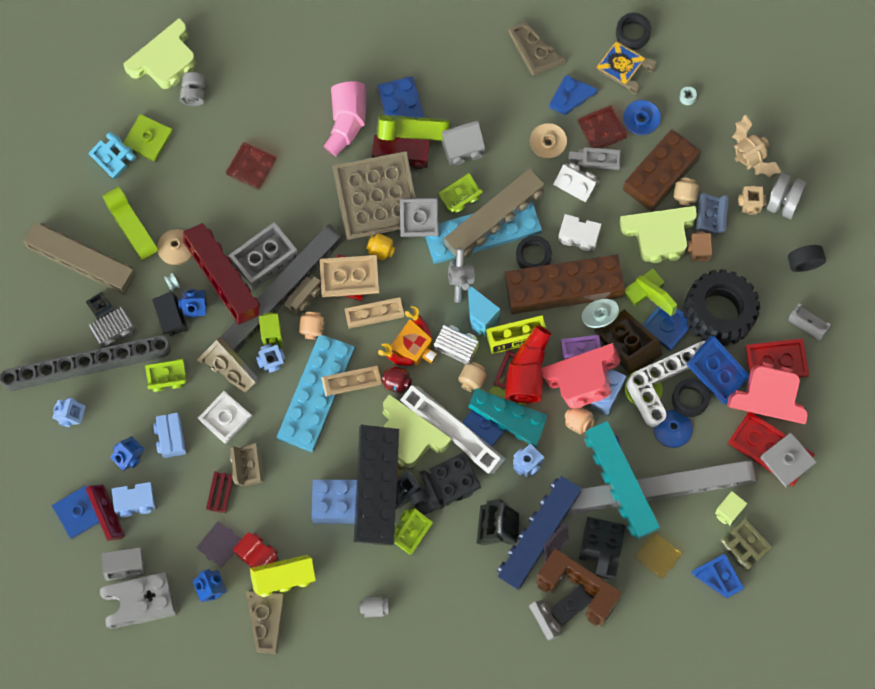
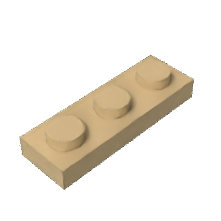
[344,297,404,329]
[321,366,382,396]

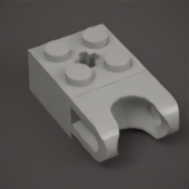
[100,572,176,629]

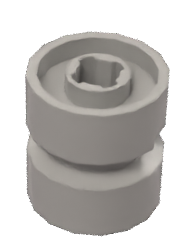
[180,72,206,106]

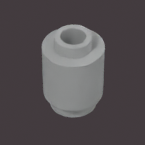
[360,597,388,618]

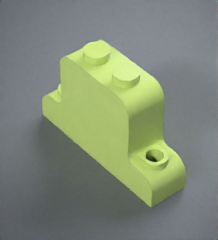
[123,19,196,89]
[619,206,697,263]
[382,395,452,468]

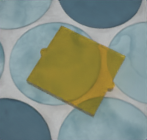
[634,532,682,579]

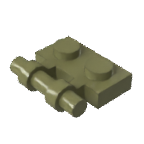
[720,519,773,571]

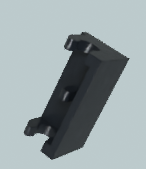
[152,292,188,336]

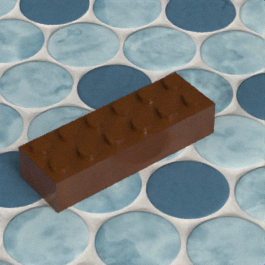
[505,254,625,314]

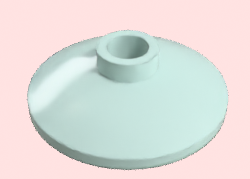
[582,299,619,328]

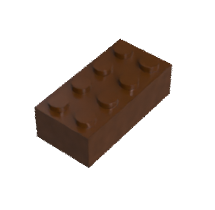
[623,129,701,212]

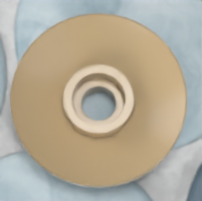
[530,123,567,159]
[157,229,192,265]

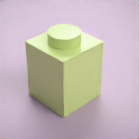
[715,491,747,526]

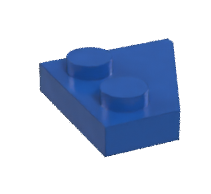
[549,75,598,115]
[691,554,744,598]

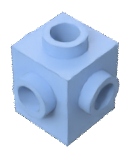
[256,344,285,373]
[52,398,86,427]
[513,444,544,478]

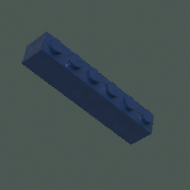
[497,476,583,590]

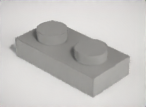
[529,600,563,641]

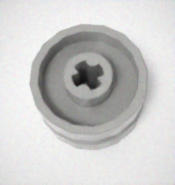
[766,172,807,220]

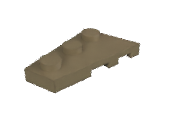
[508,22,566,76]
[197,337,259,393]
[245,591,285,654]

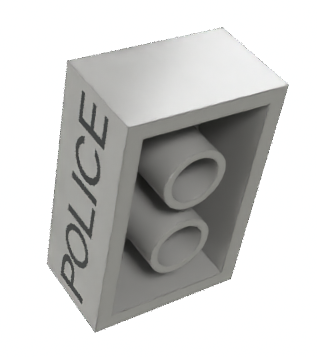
[229,222,298,291]

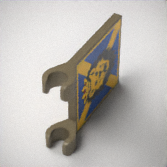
[595,41,656,94]

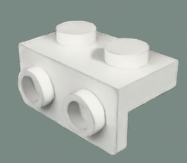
[553,163,599,202]

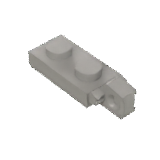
[568,147,621,170]

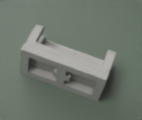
[788,303,831,341]
[101,547,145,581]

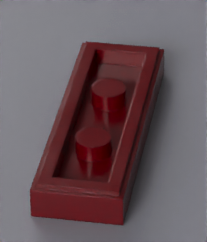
[85,485,125,541]

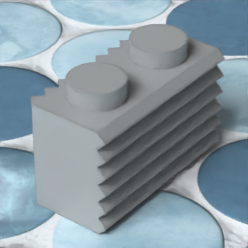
[89,307,136,348]

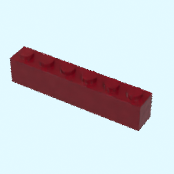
[183,223,260,325]

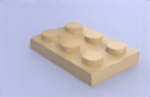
[320,255,379,297]

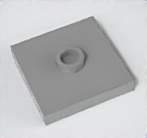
[400,198,439,237]
[760,433,816,488]

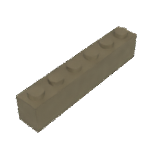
[444,168,545,258]
[23,222,136,295]

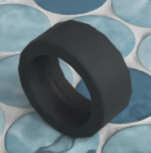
[616,12,651,50]
[516,235,552,269]
[788,245,826,272]
[672,378,710,417]

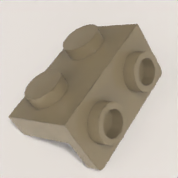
[284,276,321,316]
[230,443,265,487]

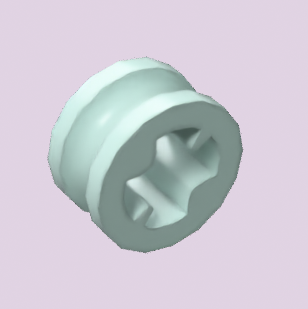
[680,87,697,105]
[164,273,180,292]

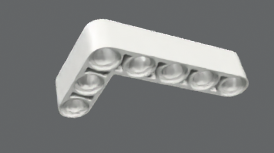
[626,341,706,427]

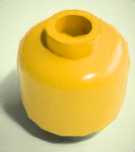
[366,233,395,261]

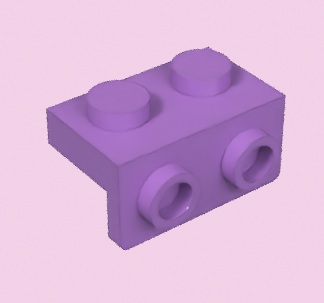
[561,335,601,360]

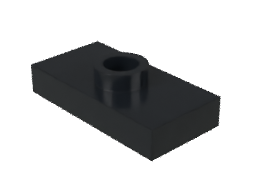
[550,585,592,626]

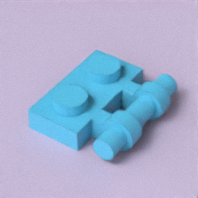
[88,132,136,179]

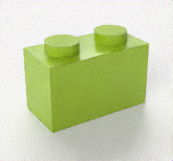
[259,312,284,348]

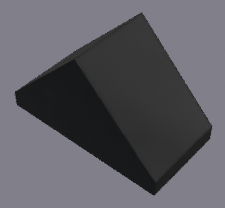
[85,292,114,320]
[396,471,421,510]

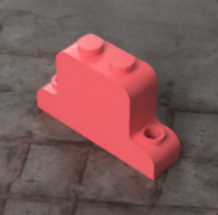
[541,343,620,408]
[727,362,808,424]

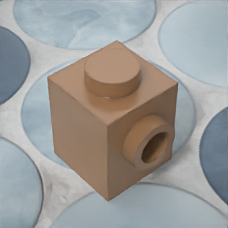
[687,231,712,262]

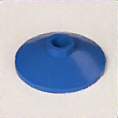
[623,100,661,135]
[654,410,693,448]

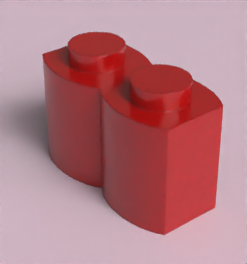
[233,532,279,568]

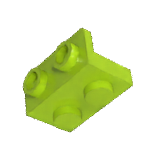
[437,173,483,213]
[145,358,187,392]

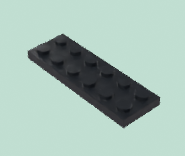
[354,425,399,546]

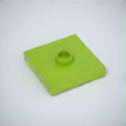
[123,114,173,162]

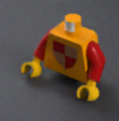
[378,306,438,366]

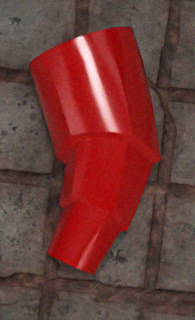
[505,325,551,404]

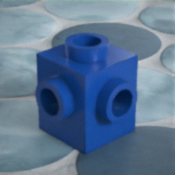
[178,289,207,318]
[110,436,145,471]
[193,569,227,602]

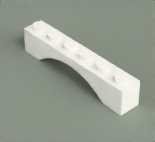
[400,385,506,474]

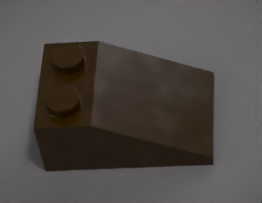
[594,309,662,374]

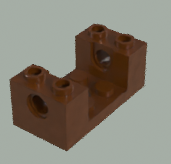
[536,548,622,627]

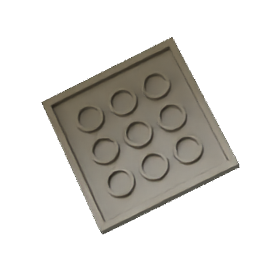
[332,151,415,240]

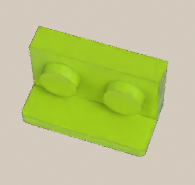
[394,508,433,555]

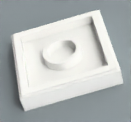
[198,391,253,444]

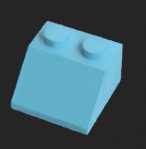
[468,286,500,338]

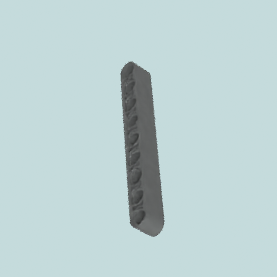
[221,225,344,354]
[0,336,171,391]

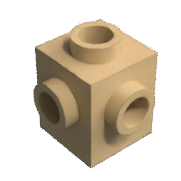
[738,186,766,215]

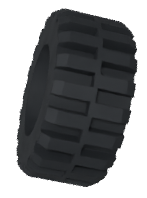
[683,269,760,346]

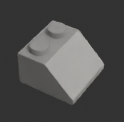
[442,120,485,166]

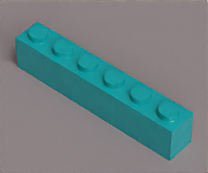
[584,421,660,540]

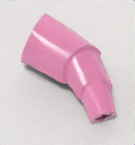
[323,81,366,156]

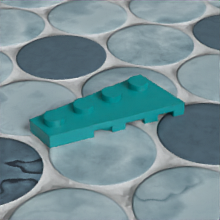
[468,388,548,449]

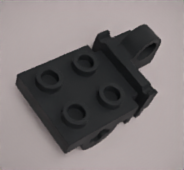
[410,452,481,515]
[579,517,626,580]

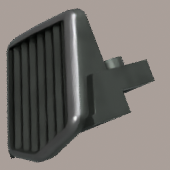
[477,499,520,545]

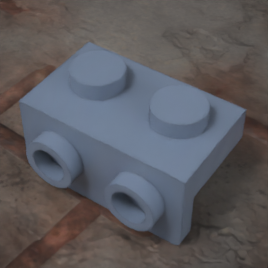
[696,193,729,236]

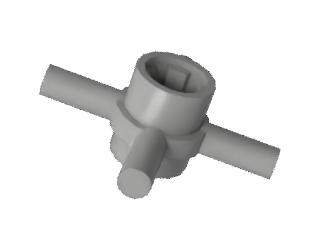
[448,247,475,303]

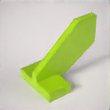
[624,269,677,316]

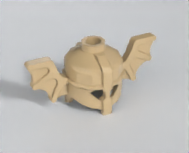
[732,115,781,178]

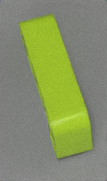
[377,115,450,140]
[102,186,158,261]

